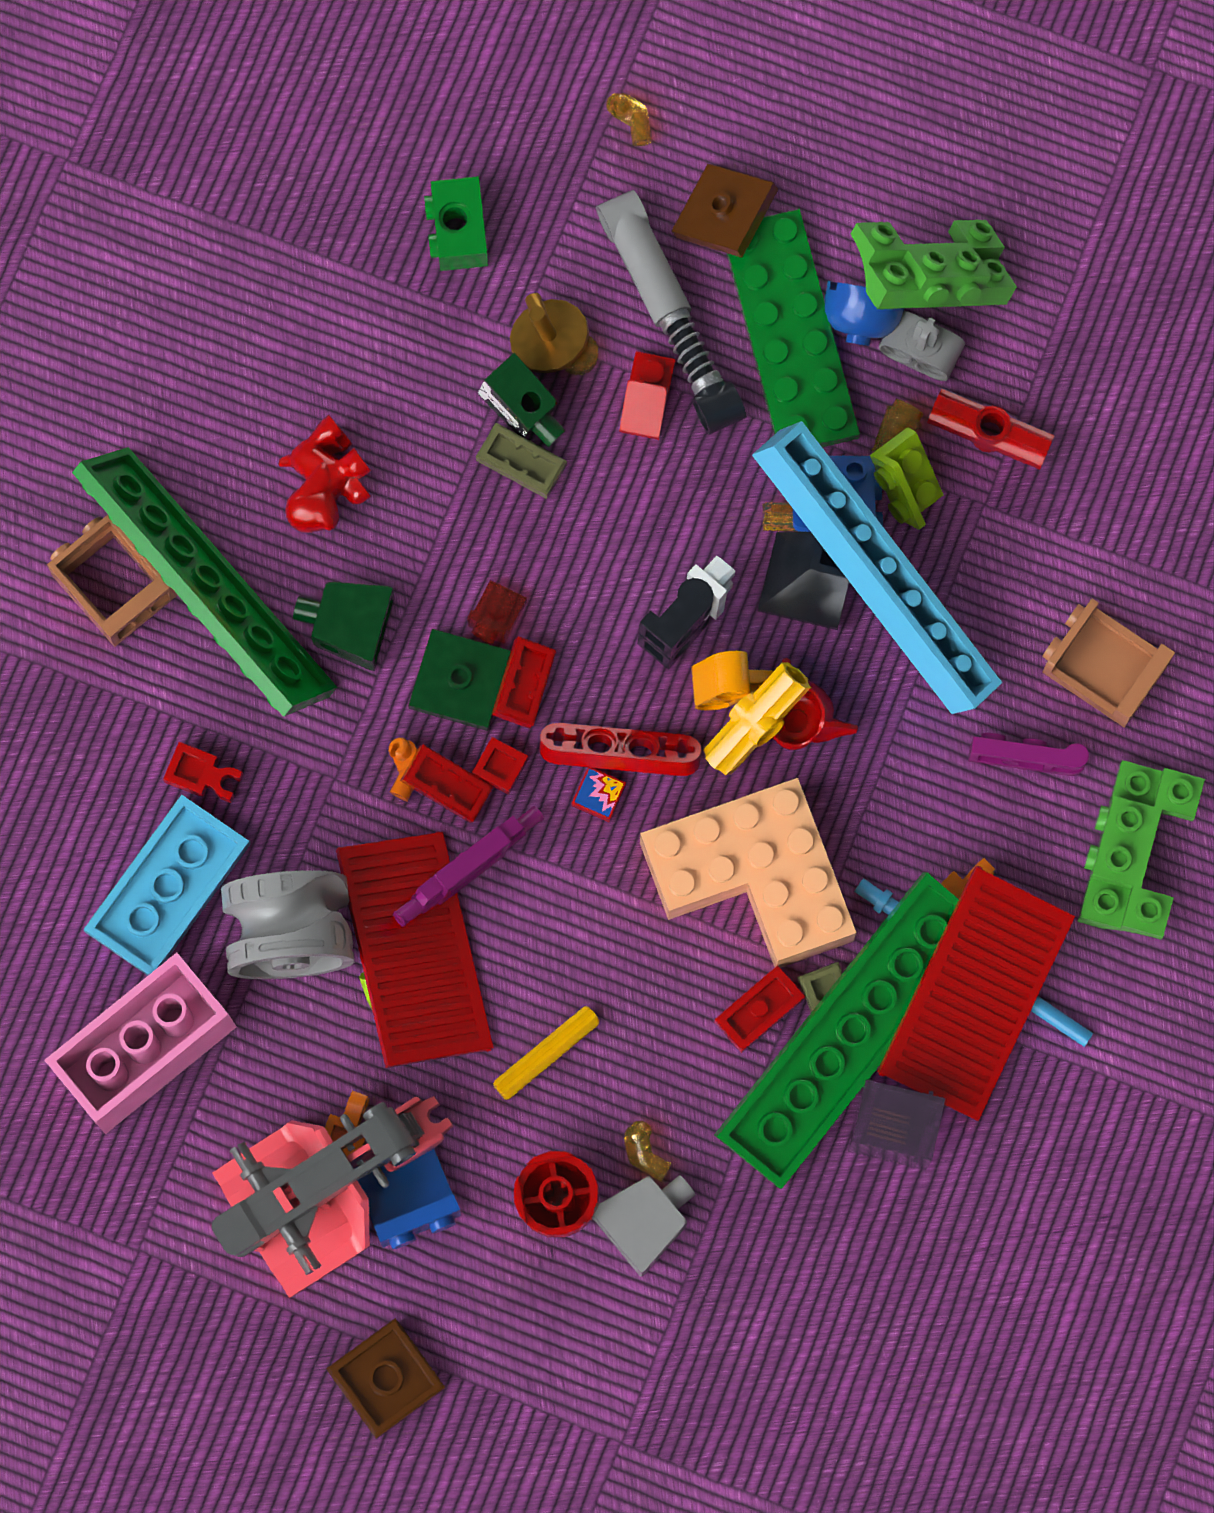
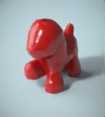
[278,415,371,533]

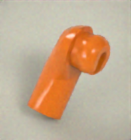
[388,737,418,802]

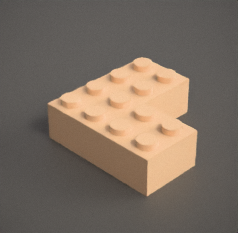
[640,778,857,968]

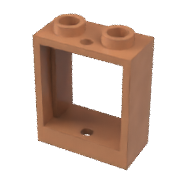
[47,515,177,647]

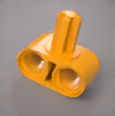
[691,651,774,711]

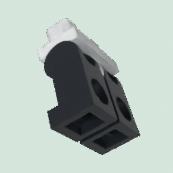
[637,556,735,670]

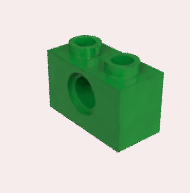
[424,176,488,271]

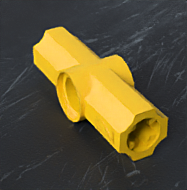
[703,662,811,775]

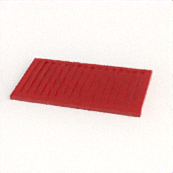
[336,831,494,1068]
[877,866,1075,1121]

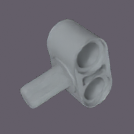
[879,311,965,381]

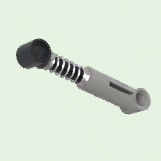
[596,190,747,435]

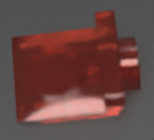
[467,580,527,644]

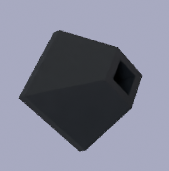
[758,531,849,630]

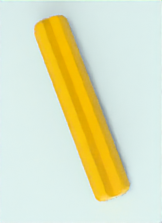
[493,1006,599,1100]

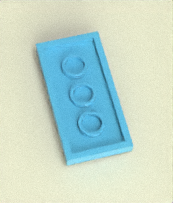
[83,795,251,976]

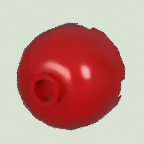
[514,1151,599,1237]

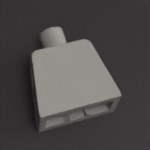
[593,1175,696,1277]

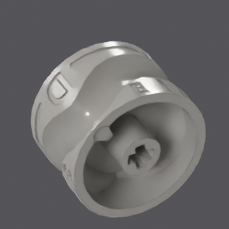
[221,870,354,979]

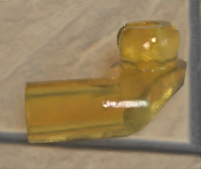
[606,93,652,147]
[623,1120,672,1182]

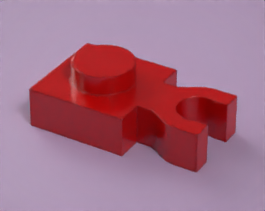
[163,742,243,803]

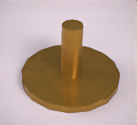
[510,293,589,374]

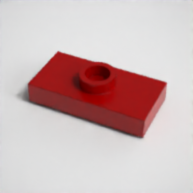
[492,636,557,729]
[400,744,493,823]

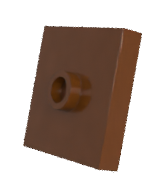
[672,164,779,258]
[326,1318,446,1440]

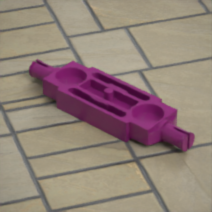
[393,806,544,927]

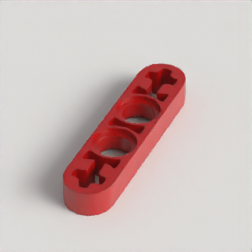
[539,723,701,776]

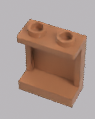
[1042,598,1175,728]

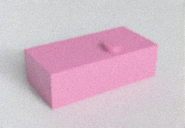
[44,952,237,1135]

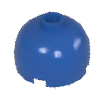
[825,281,905,346]

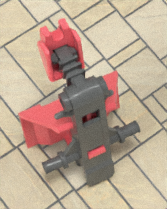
[212,1096,454,1298]

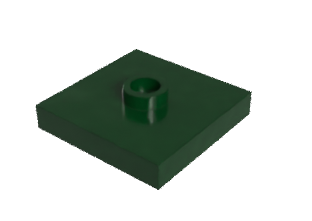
[408,629,511,731]

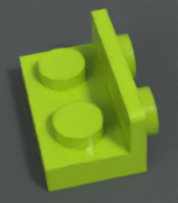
[870,427,944,530]

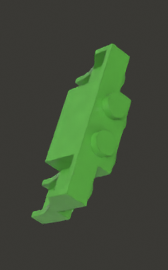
[850,220,1017,309]
[1077,760,1205,940]

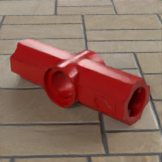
[927,389,1055,470]

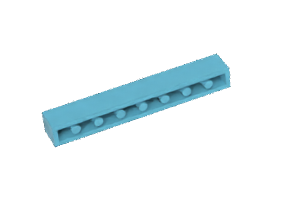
[752,421,1002,714]

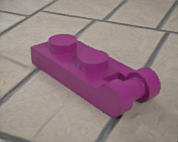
[968,732,1089,776]

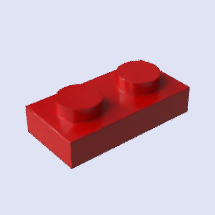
[714,965,805,1054]

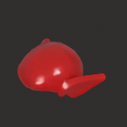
[773,658,859,750]

